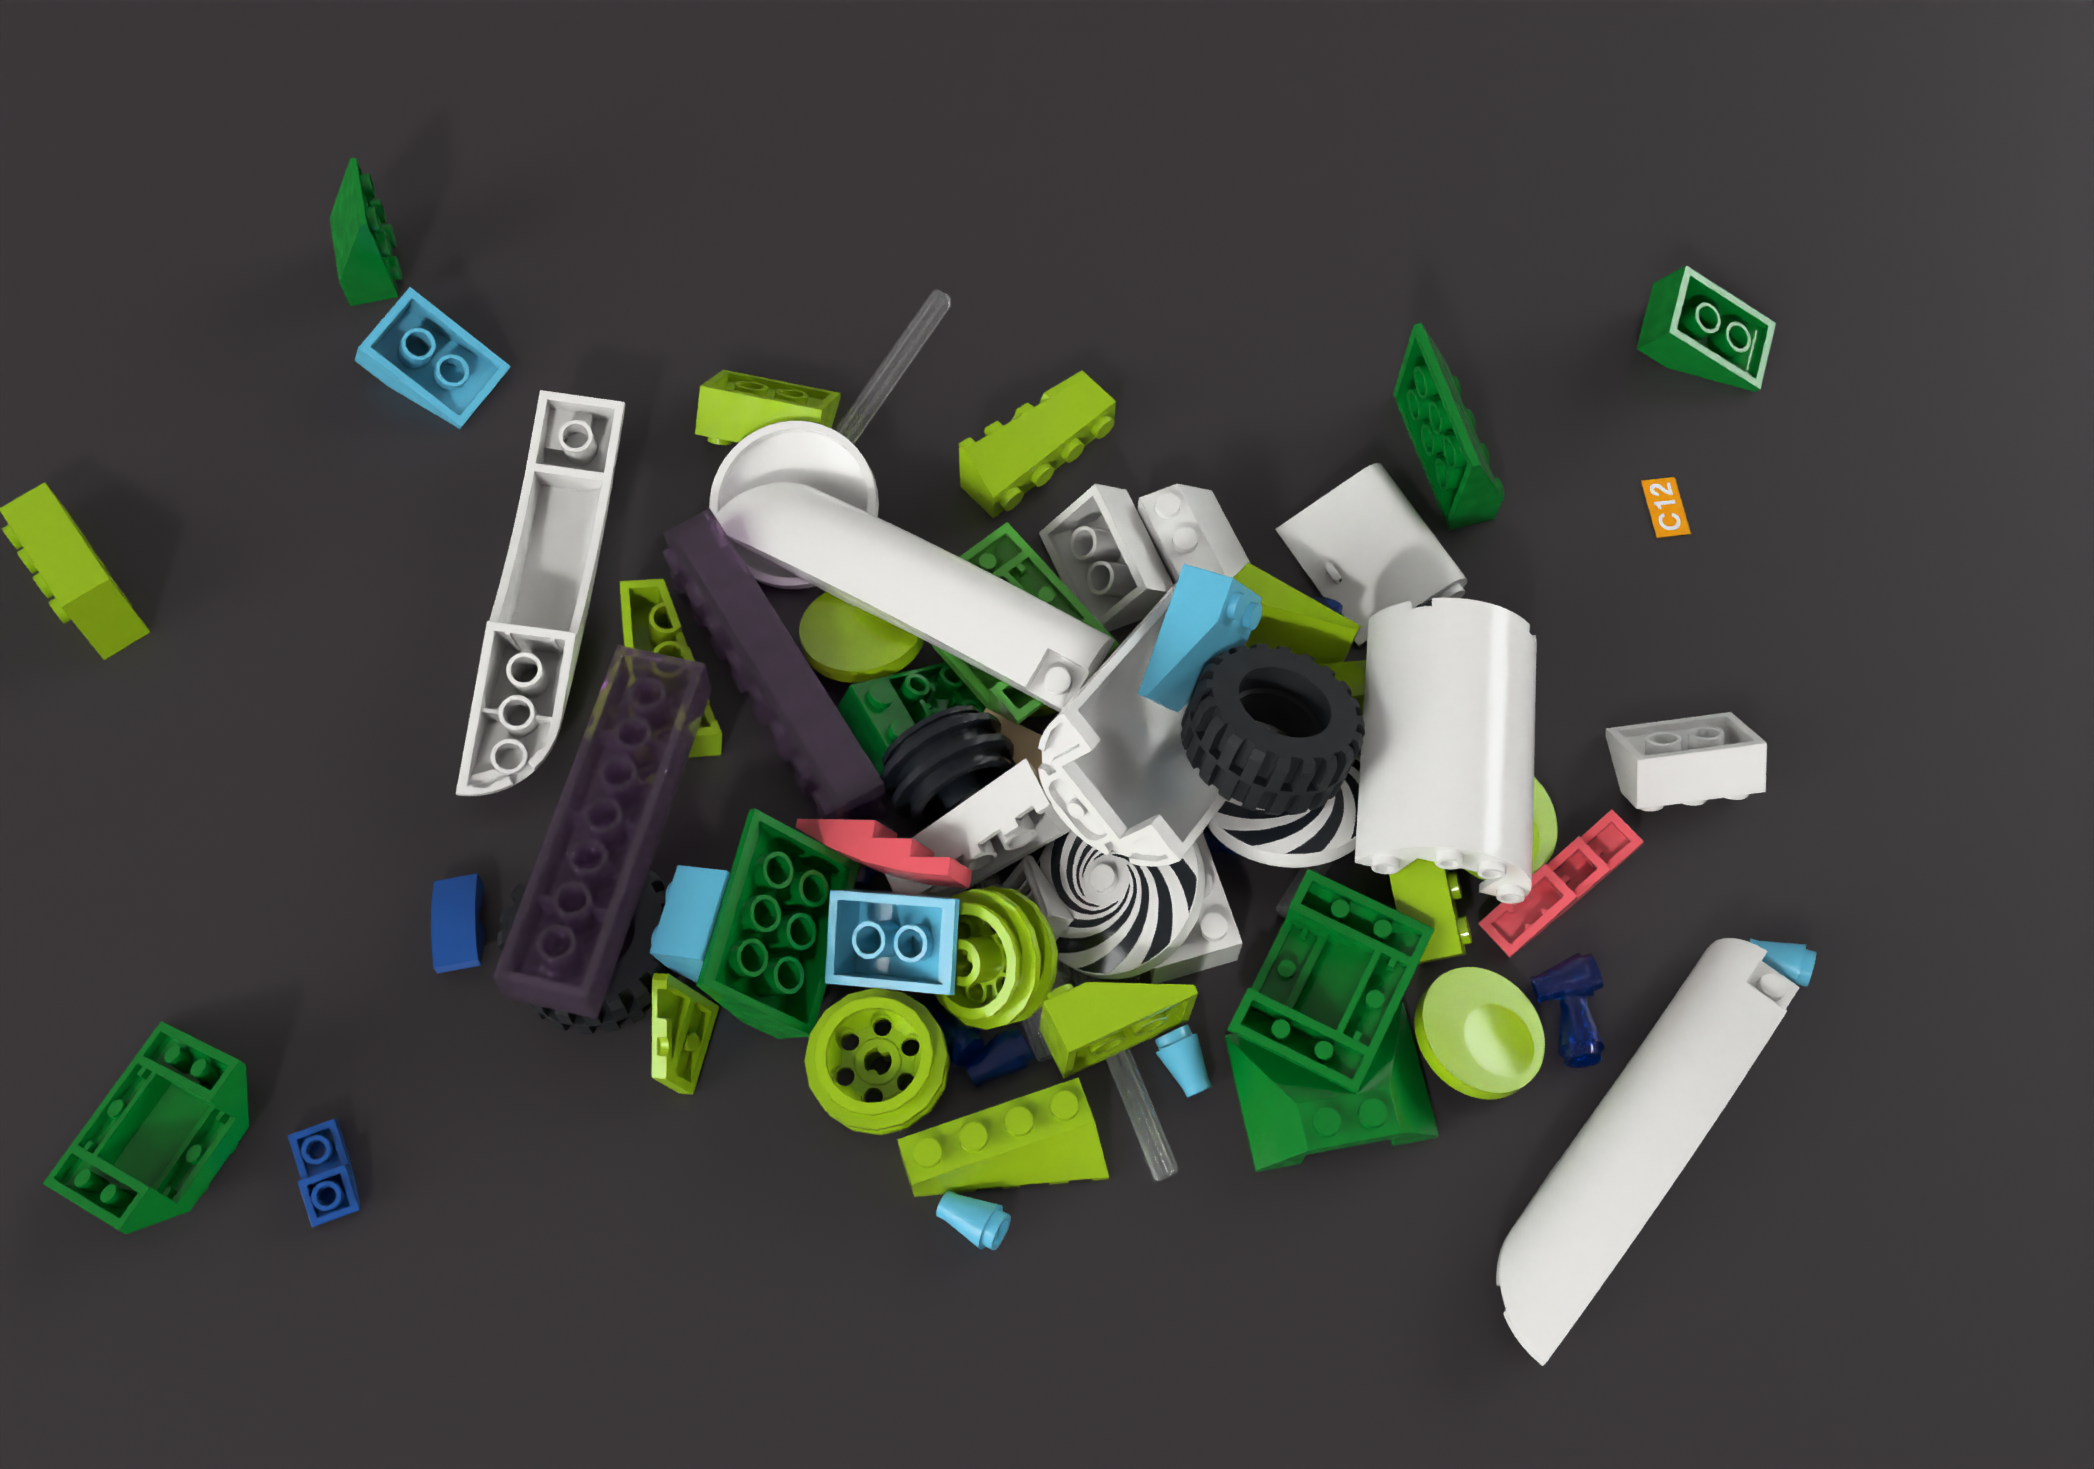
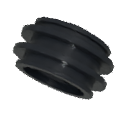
[880,705,1014,826]

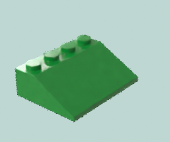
[1393,323,1504,530]
[696,809,860,1039]

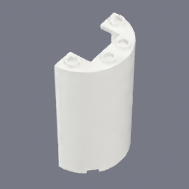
[1038,582,1279,867]
[1355,597,1537,904]

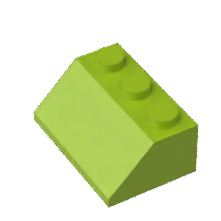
[695,370,841,445]

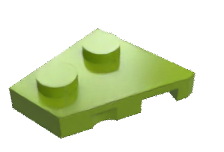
[652,973,719,1095]

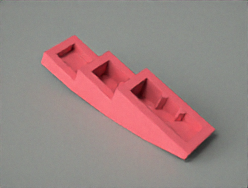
[1478,809,1644,958]
[796,819,972,889]

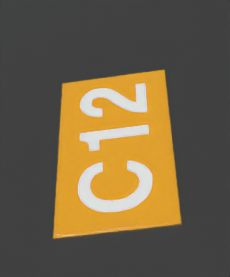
[1641,477,1691,538]

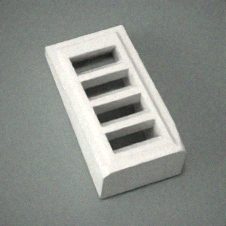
[1001,855,1074,941]

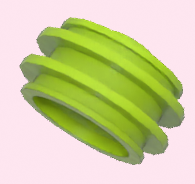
[935,886,1058,1030]
[804,988,950,1135]

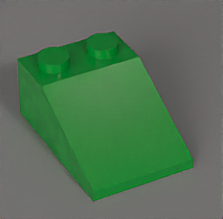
[1636,265,1776,392]

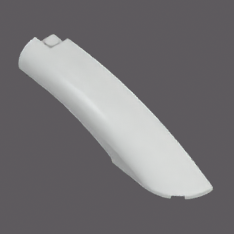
[456,390,626,796]
[708,482,1115,712]
[1496,938,1800,1366]

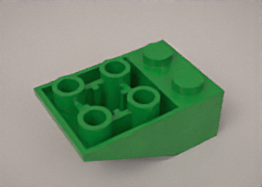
[329,158,402,306]
[832,662,985,786]

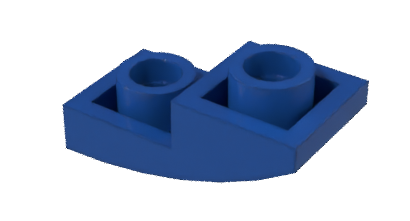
[431,873,486,973]
[287,1119,361,1227]

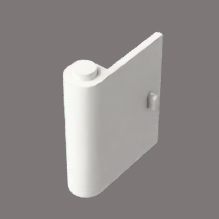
[1276,463,1467,648]

